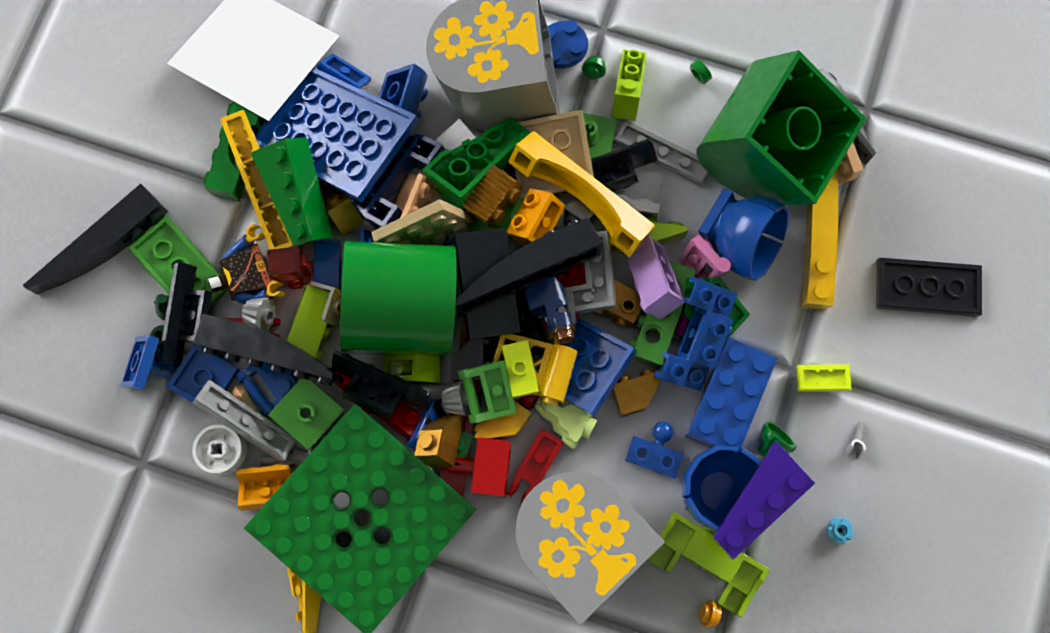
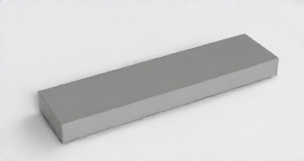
[613,120,708,187]
[192,380,297,463]

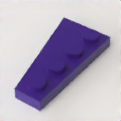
[712,441,815,559]

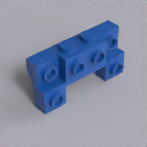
[654,276,738,392]

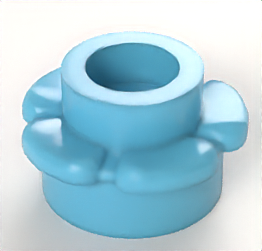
[827,517,854,544]

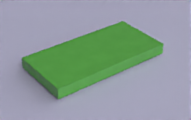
[128,215,228,307]

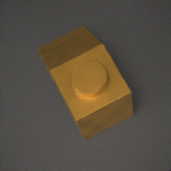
[414,415,464,468]

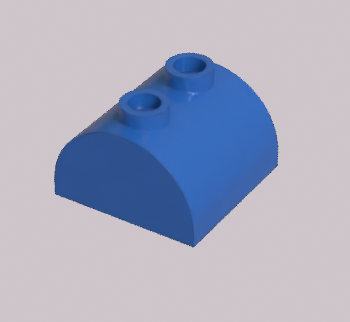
[379,64,428,119]

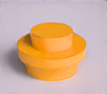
[698,600,722,628]

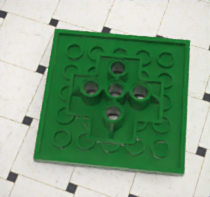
[244,404,477,633]

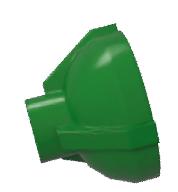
[757,421,797,457]

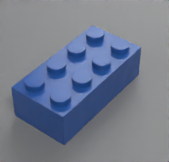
[684,337,777,453]

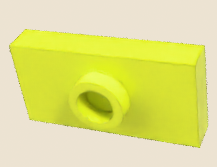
[502,340,540,398]
[795,364,852,392]

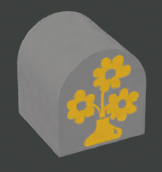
[426,0,560,133]
[515,472,665,625]

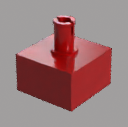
[448,437,512,499]

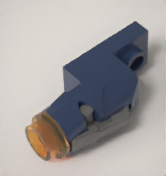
[524,277,576,345]

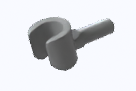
[845,422,866,460]

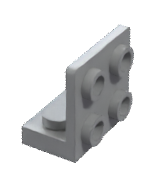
[613,170,662,219]

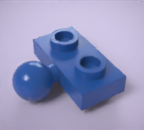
[625,422,684,478]

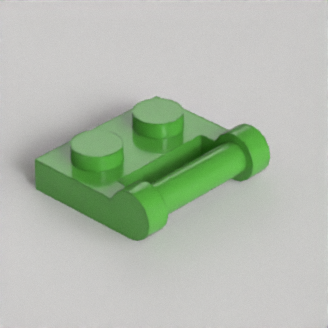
[457,360,517,423]

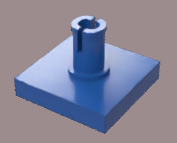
[120,336,173,390]

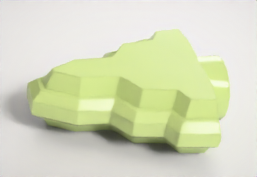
[534,397,597,450]

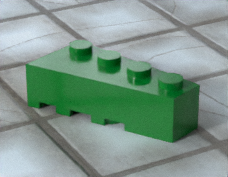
[251,138,333,246]

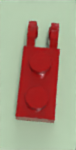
[506,429,564,503]

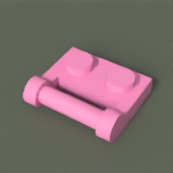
[679,234,731,278]

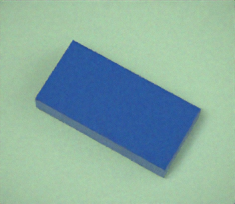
[314,241,341,290]

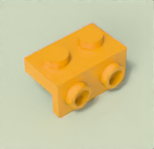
[236,464,292,511]

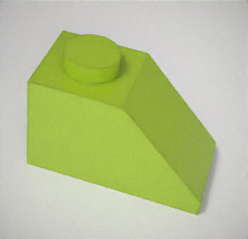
[384,354,441,383]

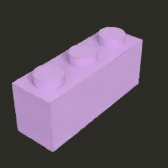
[626,236,685,320]

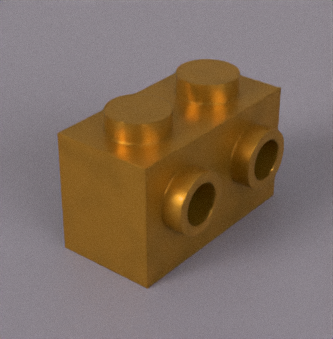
[592,280,642,329]

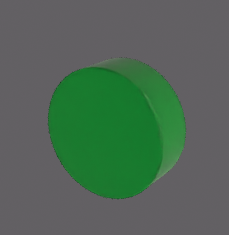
[690,59,712,84]

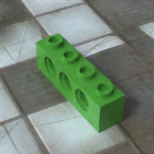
[630,261,696,370]

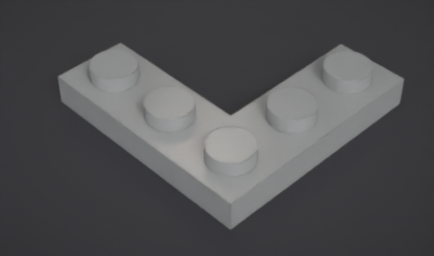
[538,231,617,320]

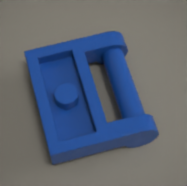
[235,364,297,418]

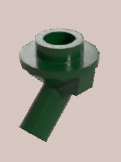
[153,294,169,320]

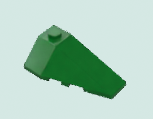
[423,118,530,211]

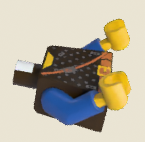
[208,224,285,304]

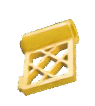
[493,334,578,406]

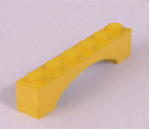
[508,131,656,257]

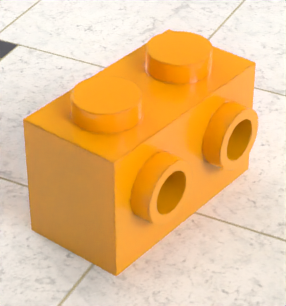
[507,188,566,246]

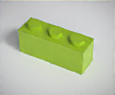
[286,284,330,359]

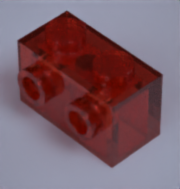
[267,246,314,290]

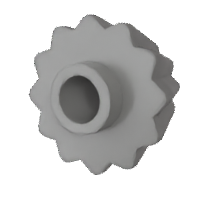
[241,297,276,331]
[441,380,470,416]

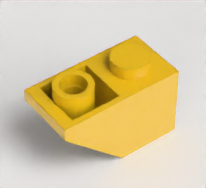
[474,400,532,441]

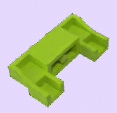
[647,512,770,618]

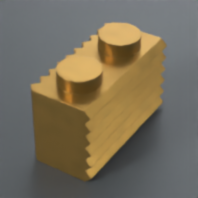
[463,164,523,228]

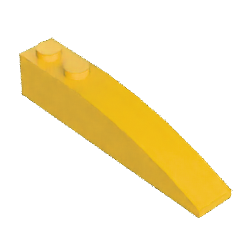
[220,110,301,262]
[800,169,838,310]

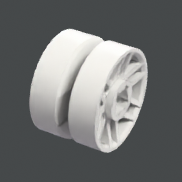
[192,425,250,476]

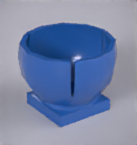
[698,188,789,281]
[682,445,761,533]

